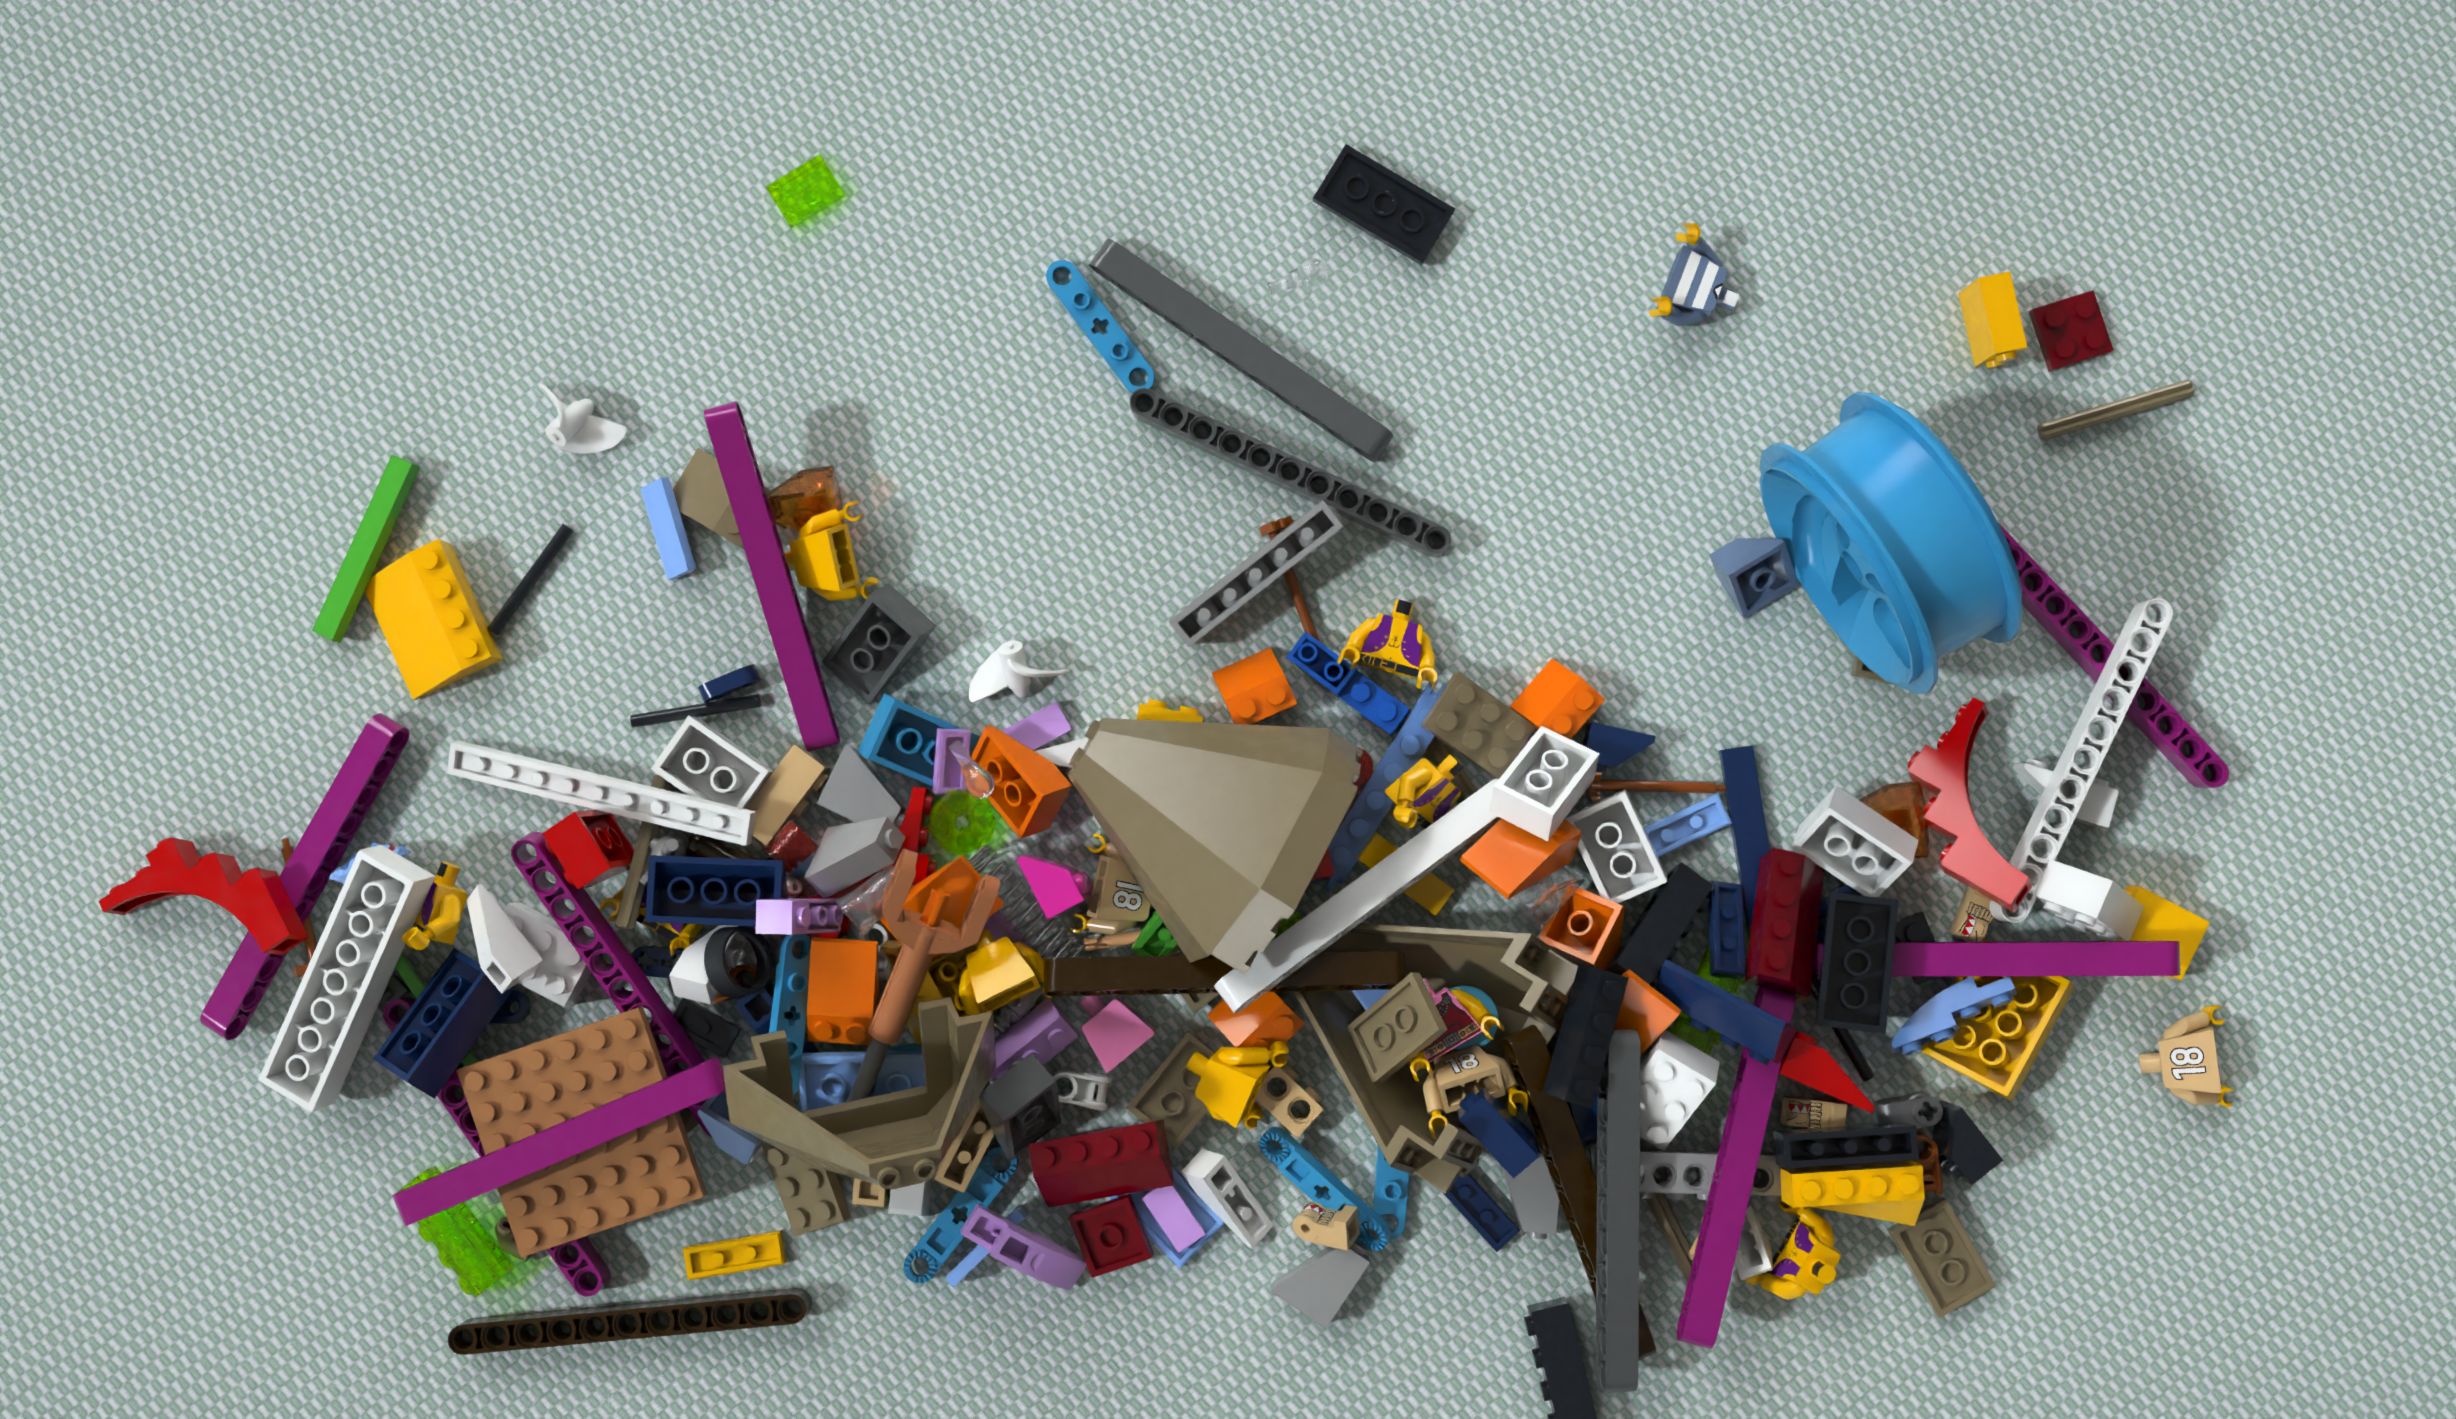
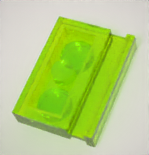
[766,154,846,229]

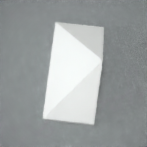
[1735,1206,1773,1280]

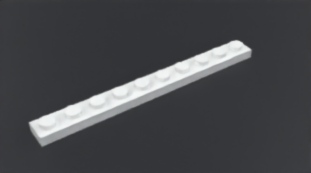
[447,740,756,846]

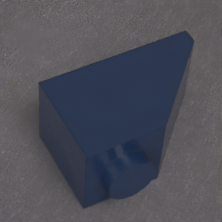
[1583,722,1656,772]

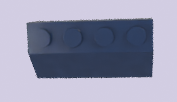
[645,855,788,926]
[373,948,515,1099]
[1657,959,1798,1065]

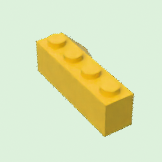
[1780,1160,1925,1226]

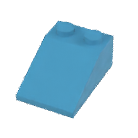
[857,693,980,787]

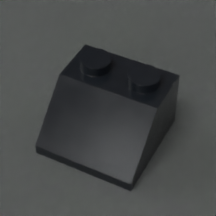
[1932,1100,2003,1185]

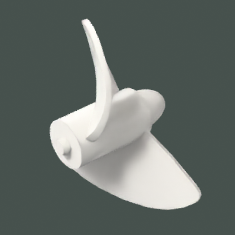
[537,384,627,454]
[969,641,1071,703]

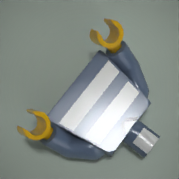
[1649,223,1739,326]

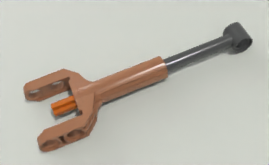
[847,848,1000,1102]

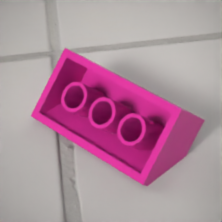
[1016,855,1093,919]

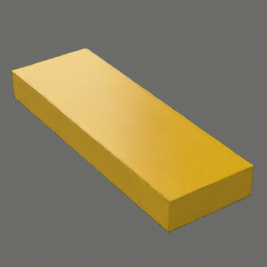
[1357,832,1454,916]
[683,1230,787,1281]

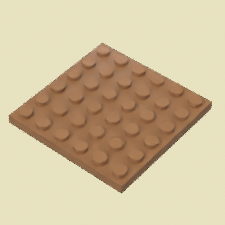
[457,1006,707,1258]

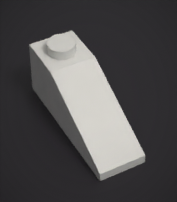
[1181,1149,1274,1249]

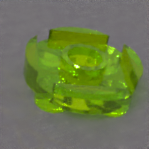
[928,789,996,855]

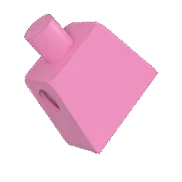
[1079,996,1156,1073]

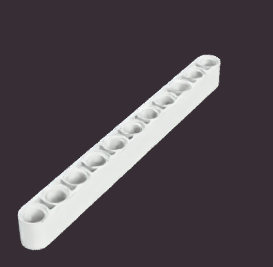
[1989,598,2173,923]
[1214,778,1501,1014]

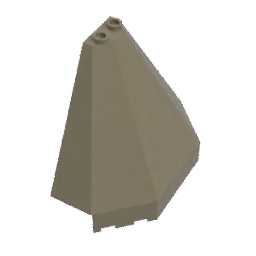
[1068,718,1363,975]
[1294,924,1578,1194]
[722,997,996,1190]

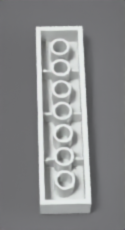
[258,845,435,1112]

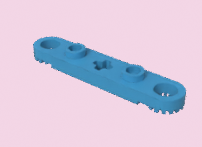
[1046,260,1155,394]
[769,934,811,1094]
[1259,1127,1391,1251]
[903,1145,1019,1284]
[1373,1146,1409,1240]

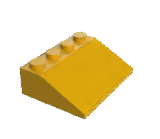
[365,539,503,700]
[1920,938,2074,1102]

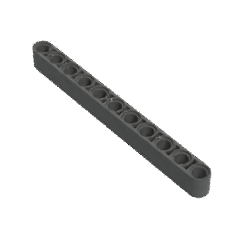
[1089,238,1394,462]
[1130,388,1451,558]
[1596,1029,1640,1393]

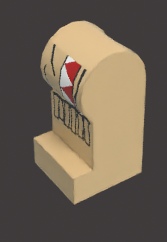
[1950,887,1993,942]
[1780,1096,1847,1128]
[1292,1202,1360,1251]

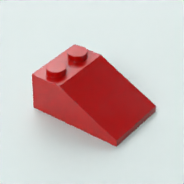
[542,810,634,890]
[1779,1031,1874,1113]

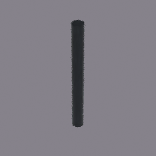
[487,524,574,635]
[630,694,761,728]
[1811,971,1874,1081]

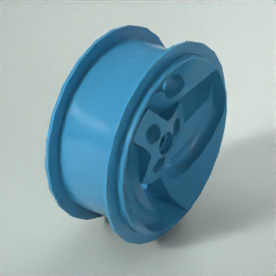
[1759,391,2023,694]

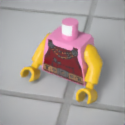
[1409,977,1504,1081]

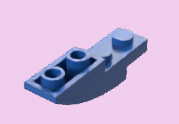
[1286,631,1411,737]

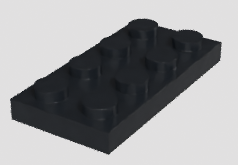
[1313,144,1455,266]

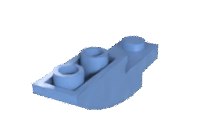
[1891,976,2018,1055]

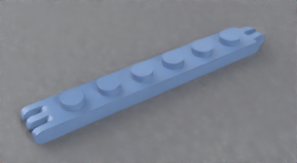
[1313,678,1447,892]

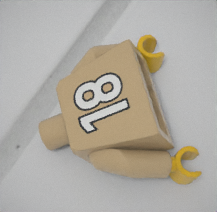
[1070,834,1154,935]
[2139,1005,2233,1107]
[1423,1046,1528,1140]

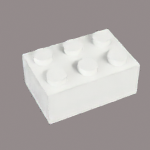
[651,715,774,809]
[1489,726,1599,841]
[1792,785,1919,898]
[1565,789,1667,904]
[2035,859,2144,941]
[477,902,592,1007]
[1640,1030,1720,1151]

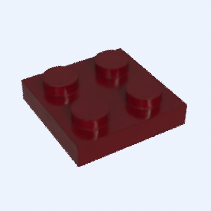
[2029,290,2114,372]
[1068,1194,1154,1278]

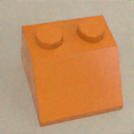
[1212,647,1297,725]
[1509,659,1605,739]
[1538,882,1625,970]
[1207,992,1305,1050]

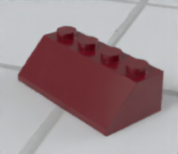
[1745,848,1825,997]
[1028,1119,1175,1207]

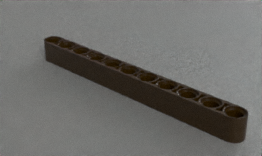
[1044,951,1405,997]
[1502,1025,1656,1361]
[448,1288,812,1355]

